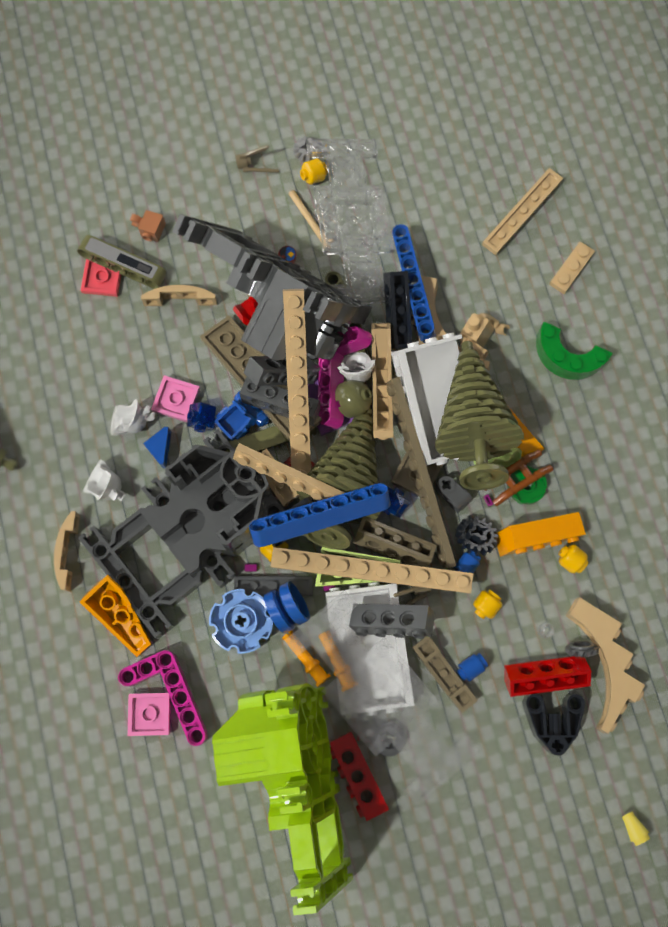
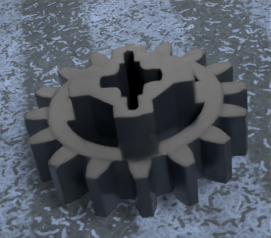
[455,516,499,556]

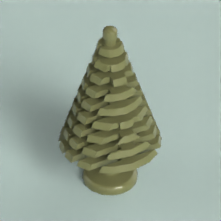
[435,341,524,490]
[297,408,380,550]

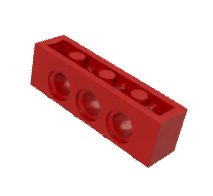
[504,656,591,697]
[329,731,389,821]

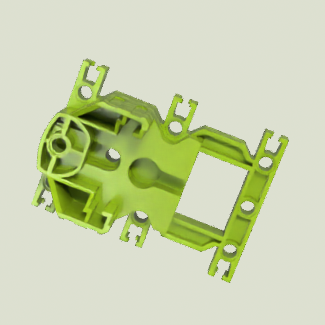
[212,683,353,916]

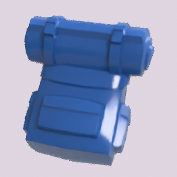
[215,391,270,441]

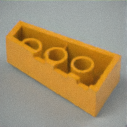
[495,512,586,557]

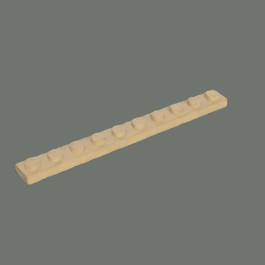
[283,289,311,475]
[270,547,473,594]

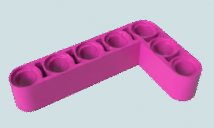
[318,326,372,429]
[118,650,208,746]

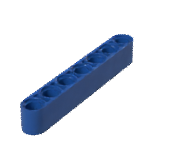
[392,224,436,343]
[249,483,390,547]

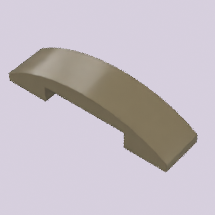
[412,637,478,713]

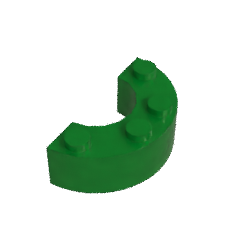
[536,322,613,380]

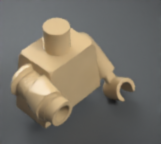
[460,313,510,360]

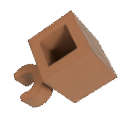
[130,210,166,242]

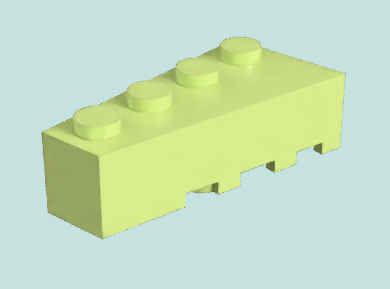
[315,547,401,587]

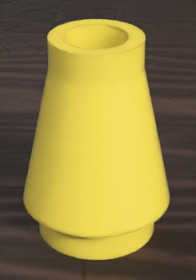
[622,811,650,846]

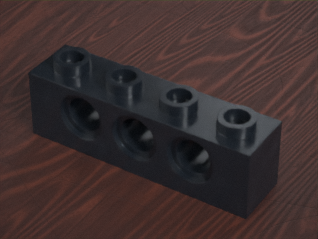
[383,271,412,349]

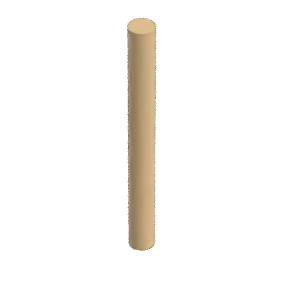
[289,190,332,250]

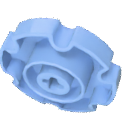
[209,589,274,654]

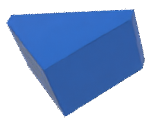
[143,427,172,469]

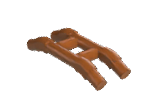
[485,450,553,506]

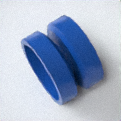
[264,581,310,633]

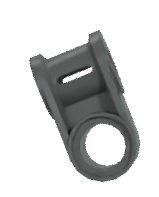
[435,476,472,513]

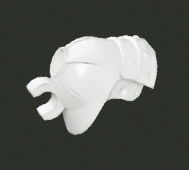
[337,352,376,382]
[110,399,155,436]
[83,459,126,501]

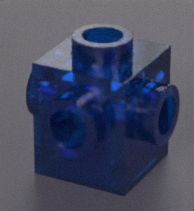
[187,402,216,433]
[383,486,411,518]

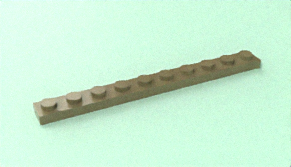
[387,377,456,568]

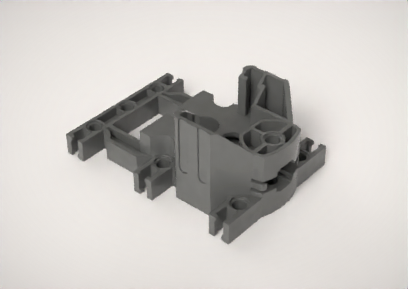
[172,214,372,361]
[78,429,285,639]

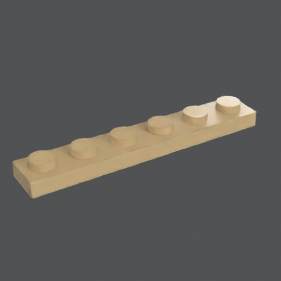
[482,168,563,256]
[233,443,345,500]

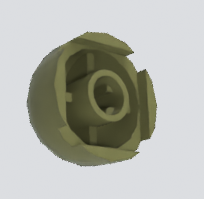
[335,380,372,418]

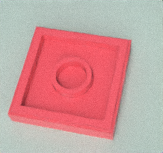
[80,259,122,297]

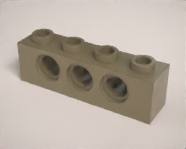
[353,516,437,567]

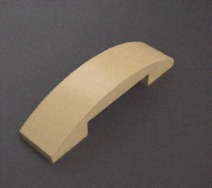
[141,285,217,306]
[54,511,80,592]

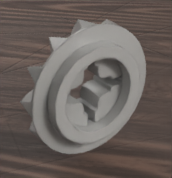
[293,135,321,162]

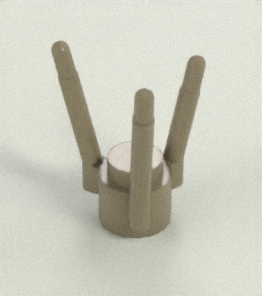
[235,145,279,173]
[380,583,431,605]

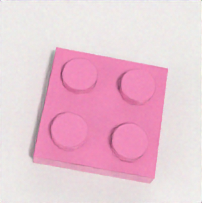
[151,375,200,423]
[127,693,170,736]

